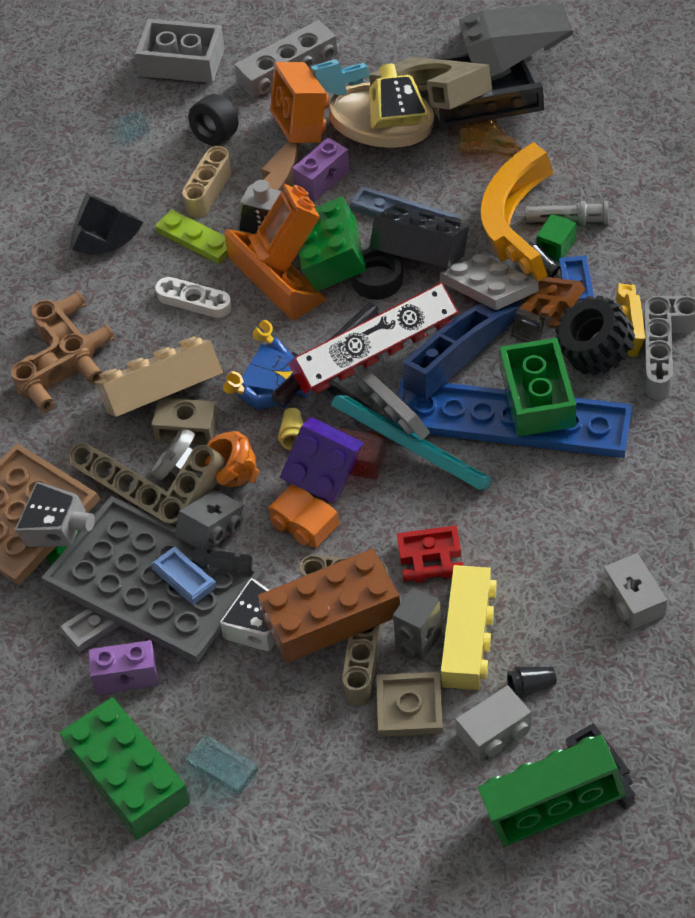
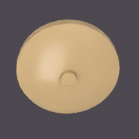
[329,82,434,148]

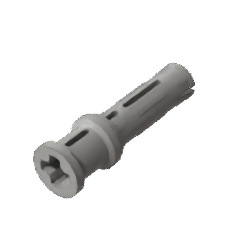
[526,200,609,226]

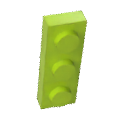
[155,209,228,264]

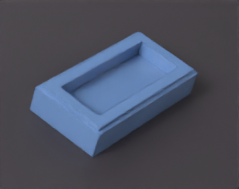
[152,546,216,605]

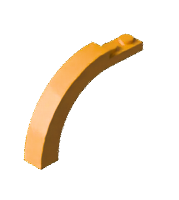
[481,142,554,281]

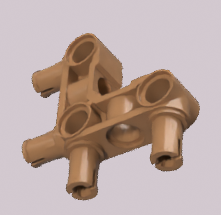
[11,291,115,413]

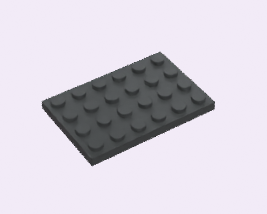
[41,496,263,664]

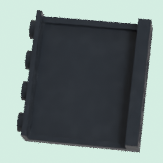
[426,54,545,129]

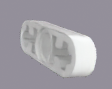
[155,277,232,318]

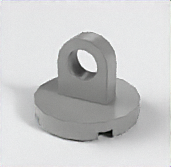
[152,428,195,485]

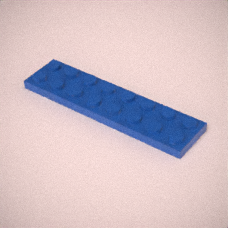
[391,378,633,458]

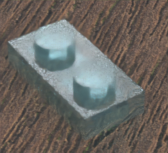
[186,734,259,795]

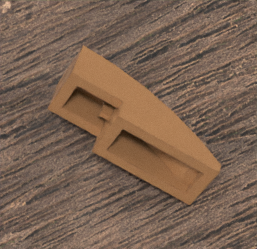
[262,141,300,192]

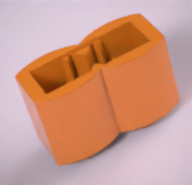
[268,484,339,548]

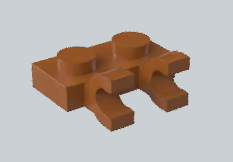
[518,277,585,329]

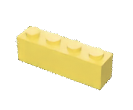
[441,565,497,690]

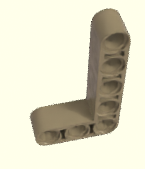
[69,443,225,527]
[299,555,388,706]

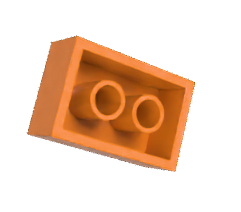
[270,62,329,143]

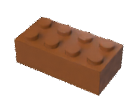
[258,548,400,664]

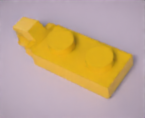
[615,283,645,357]

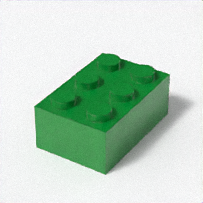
[299,196,366,292]
[499,338,576,437]

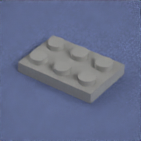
[440,254,538,310]

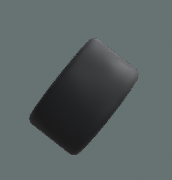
[188,94,239,146]

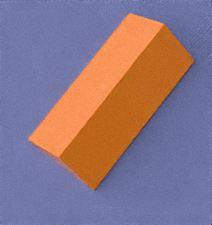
[224,229,327,321]

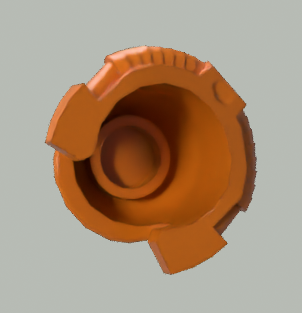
[204,431,259,487]

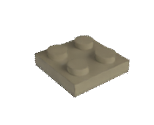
[376,672,443,737]

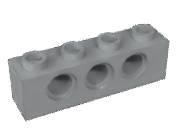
[234,20,338,99]

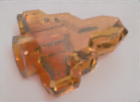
[458,119,522,157]

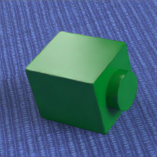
[536,214,576,262]

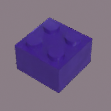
[279,417,364,504]

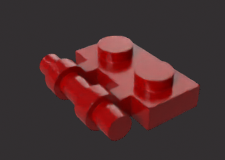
[396,525,464,583]

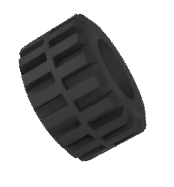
[555,295,635,375]

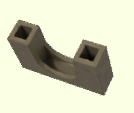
[369,57,492,109]

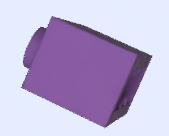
[292,138,350,201]
[89,640,159,695]

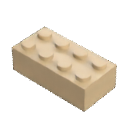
[95,336,223,417]

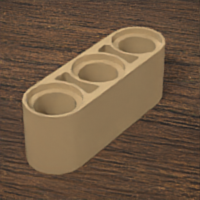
[182,146,231,218]

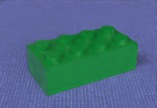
[59,697,190,840]
[477,734,627,847]

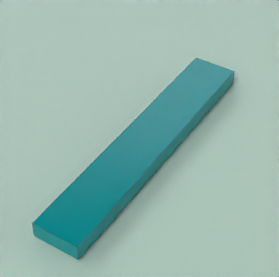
[331,395,493,490]

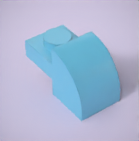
[311,59,370,95]

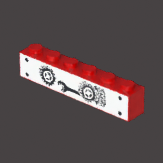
[288,282,458,394]

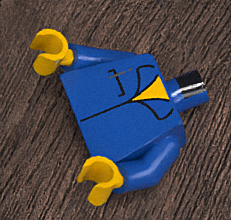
[223,320,311,410]

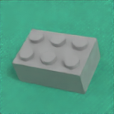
[135,19,225,83]

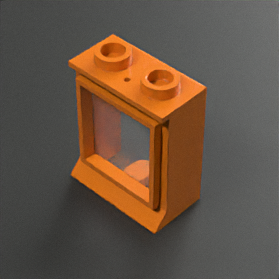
[248,183,320,272]

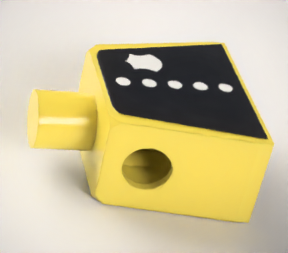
[369,64,427,129]

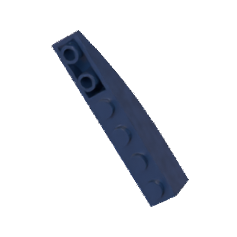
[402,299,526,400]

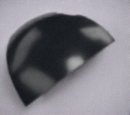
[71,192,144,254]

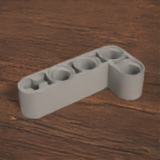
[644,296,695,400]

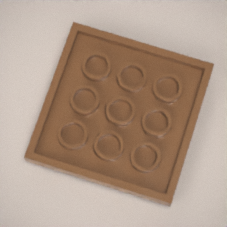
[0,443,100,586]

